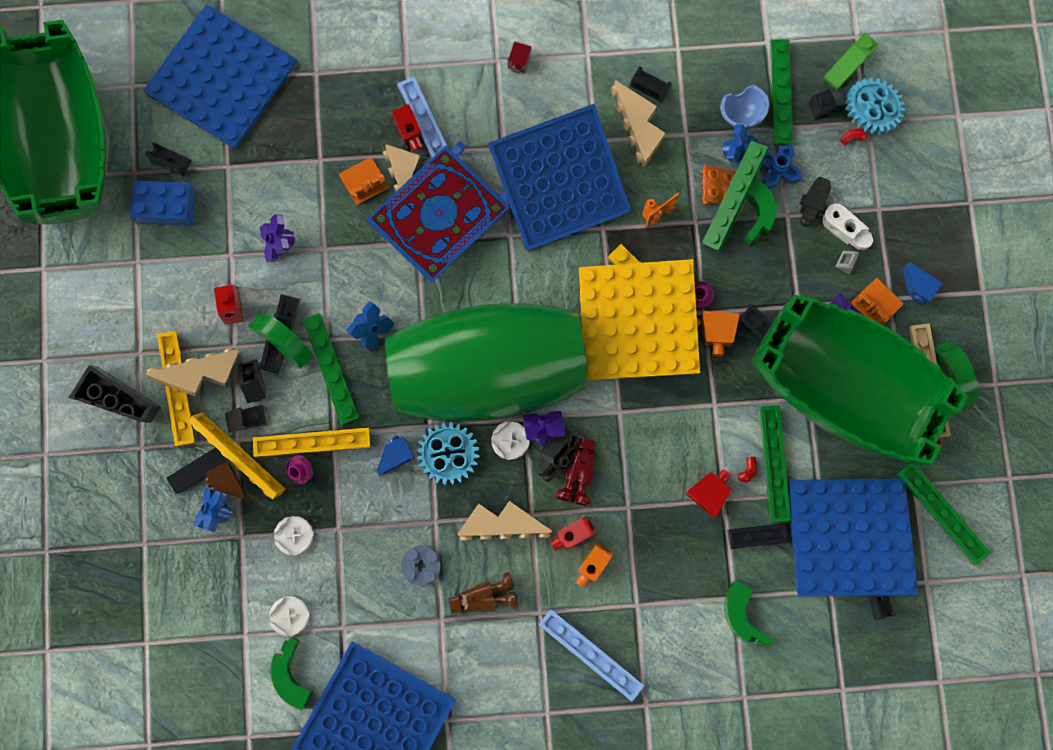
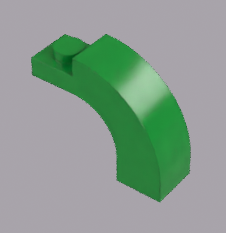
[743,178,776,246]
[248,312,313,369]
[934,341,979,409]
[724,581,773,647]
[270,637,313,711]

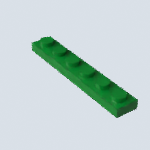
[770,39,793,146]
[702,141,769,251]
[302,313,360,426]
[759,405,791,523]
[896,463,991,565]

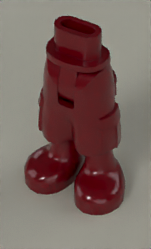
[555,438,596,507]

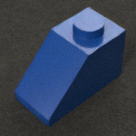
[903,262,942,306]
[377,436,415,477]

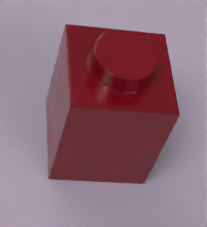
[507,41,532,74]

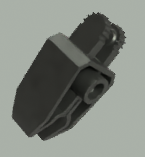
[799,176,831,227]
[536,429,578,482]

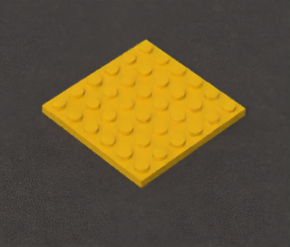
[579,259,700,381]

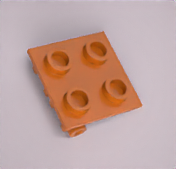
[339,157,389,206]
[701,165,736,205]
[642,192,680,227]
[851,278,904,325]

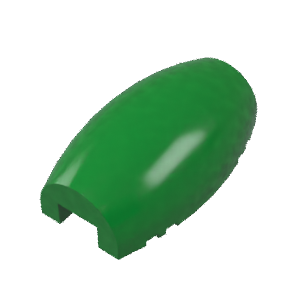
[0,20,106,225]
[752,295,968,466]
[385,303,587,422]

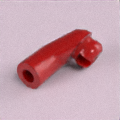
[840,128,869,146]
[738,457,757,483]

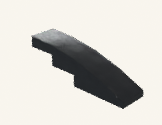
[259,294,301,374]

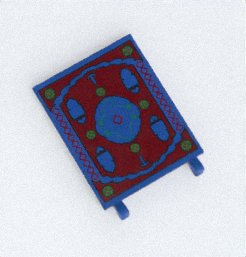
[366,141,510,283]

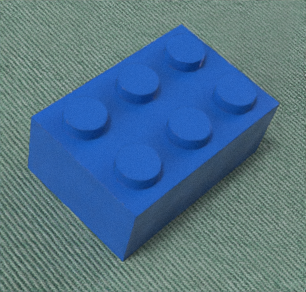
[130,181,195,226]

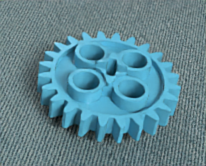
[845,77,905,135]
[417,422,480,485]

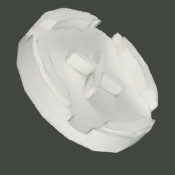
[491,422,530,460]
[274,516,314,555]
[269,596,310,636]

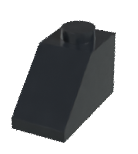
[808,89,848,120]
[238,359,266,404]

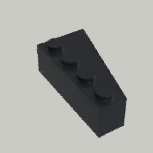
[68,365,161,423]

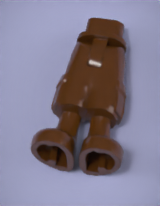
[448,572,518,614]

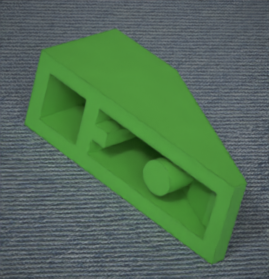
[824,32,879,89]

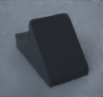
[225,405,267,433]

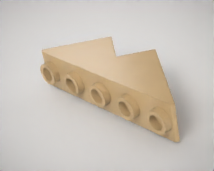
[611,80,665,167]
[383,145,421,191]
[145,348,239,397]
[457,501,552,541]

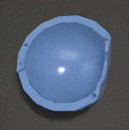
[720,85,769,129]

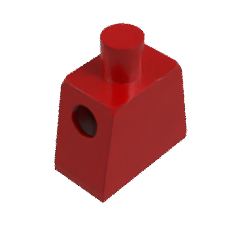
[392,104,423,151]
[214,285,244,325]
[685,469,732,518]
[550,516,597,551]

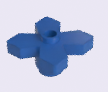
[723,124,758,167]
[761,144,802,189]
[346,301,394,353]
[193,488,232,532]

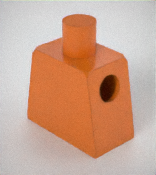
[700,311,739,356]
[576,542,613,588]

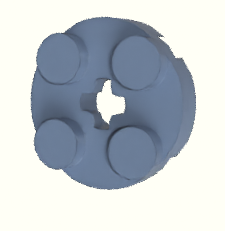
[401,546,441,586]

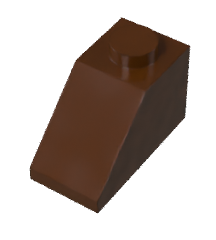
[205,461,247,499]

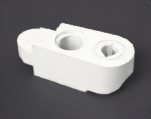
[822,204,873,250]

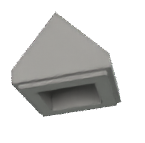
[835,251,859,274]

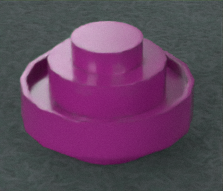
[694,281,713,309]
[286,455,313,484]

